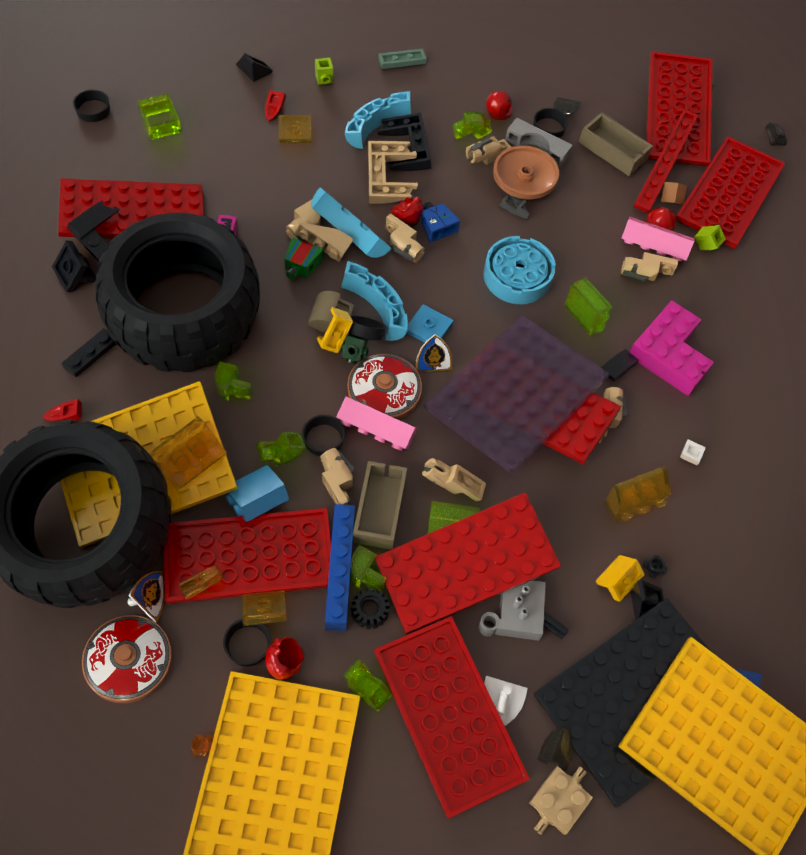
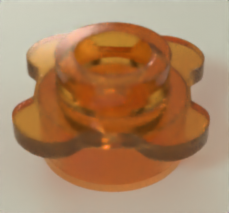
[190,734,213,758]

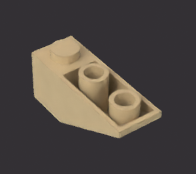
[295,222,354,262]

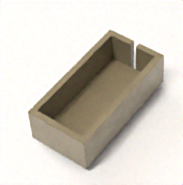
[579,112,653,176]
[352,461,407,550]

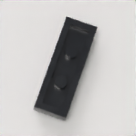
[62,328,116,377]

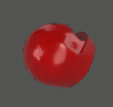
[486,91,513,120]

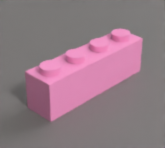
[621,217,695,262]
[336,396,417,451]

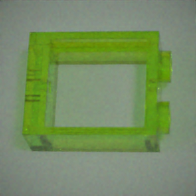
[137,93,182,140]

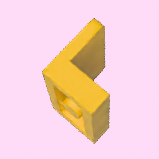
[596,555,645,602]

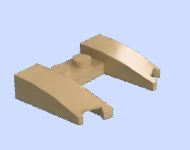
[368,141,418,204]

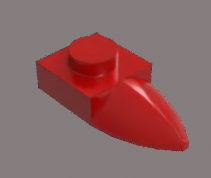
[265,90,286,121]
[43,399,82,421]

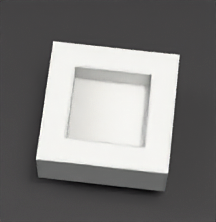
[680,439,706,465]

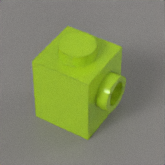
[315,58,333,85]
[694,225,726,251]

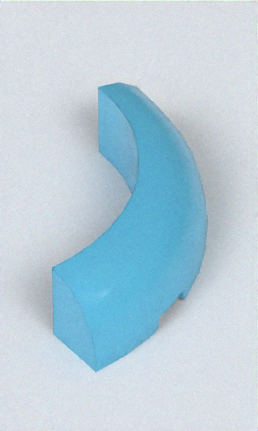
[345,91,411,149]
[311,187,391,258]
[341,261,408,341]

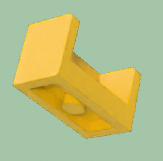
[317,307,353,353]

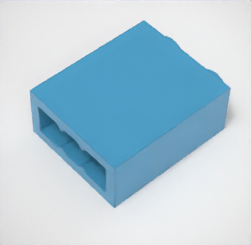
[225,465,289,522]

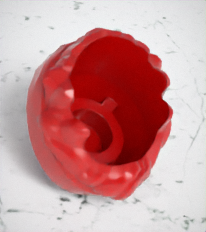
[390,197,424,225]
[645,207,676,231]
[265,637,305,680]

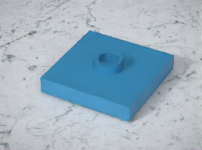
[407,304,454,343]

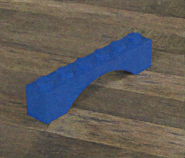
[325,504,355,631]

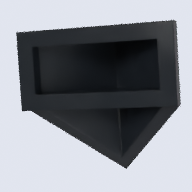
[236,53,273,82]
[630,580,664,620]

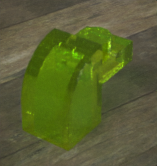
[453,111,491,140]
[215,362,252,401]
[256,432,306,466]
[350,545,387,592]
[343,659,392,711]

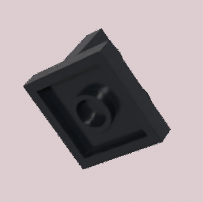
[52,240,96,292]

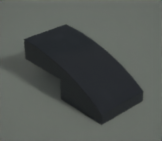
[600,349,639,382]

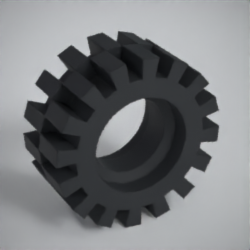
[351,587,390,629]

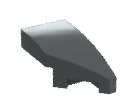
[499,194,529,219]

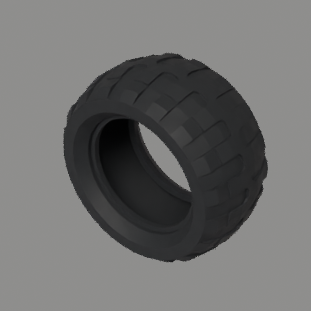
[95,213,260,372]
[0,420,171,608]

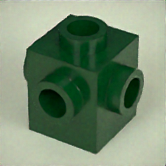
[341,334,369,364]

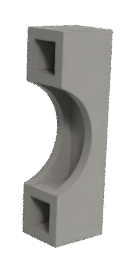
[505,118,573,168]

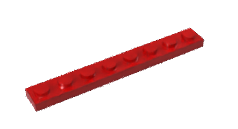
[633,109,698,214]

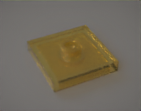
[279,115,311,143]
[242,591,287,626]

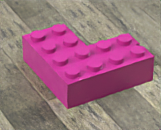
[630,300,714,397]

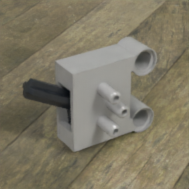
[478,580,568,641]

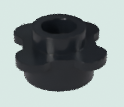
[643,555,667,578]

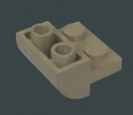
[307,291,354,332]

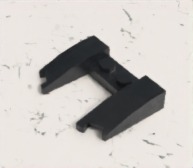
[377,113,432,171]
[67,200,120,262]

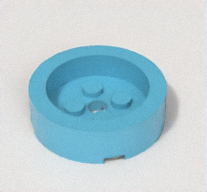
[483,236,556,304]

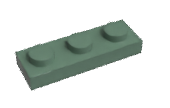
[378,49,426,69]

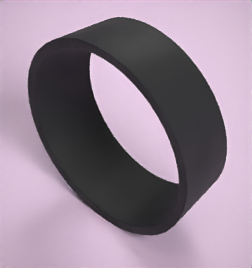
[73,89,110,122]
[534,108,568,138]
[348,315,386,340]
[302,415,345,456]
[223,618,271,667]

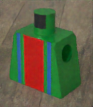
[284,238,323,280]

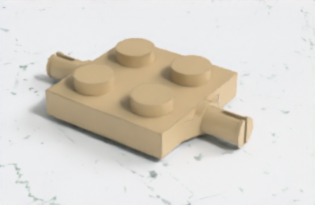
[529,766,593,835]

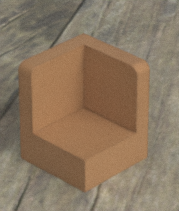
[661,182,687,205]

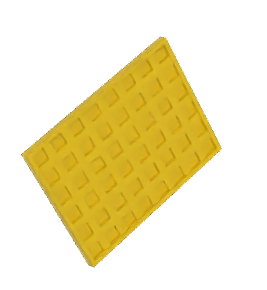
[60,381,238,548]
[618,637,806,855]
[183,671,360,855]

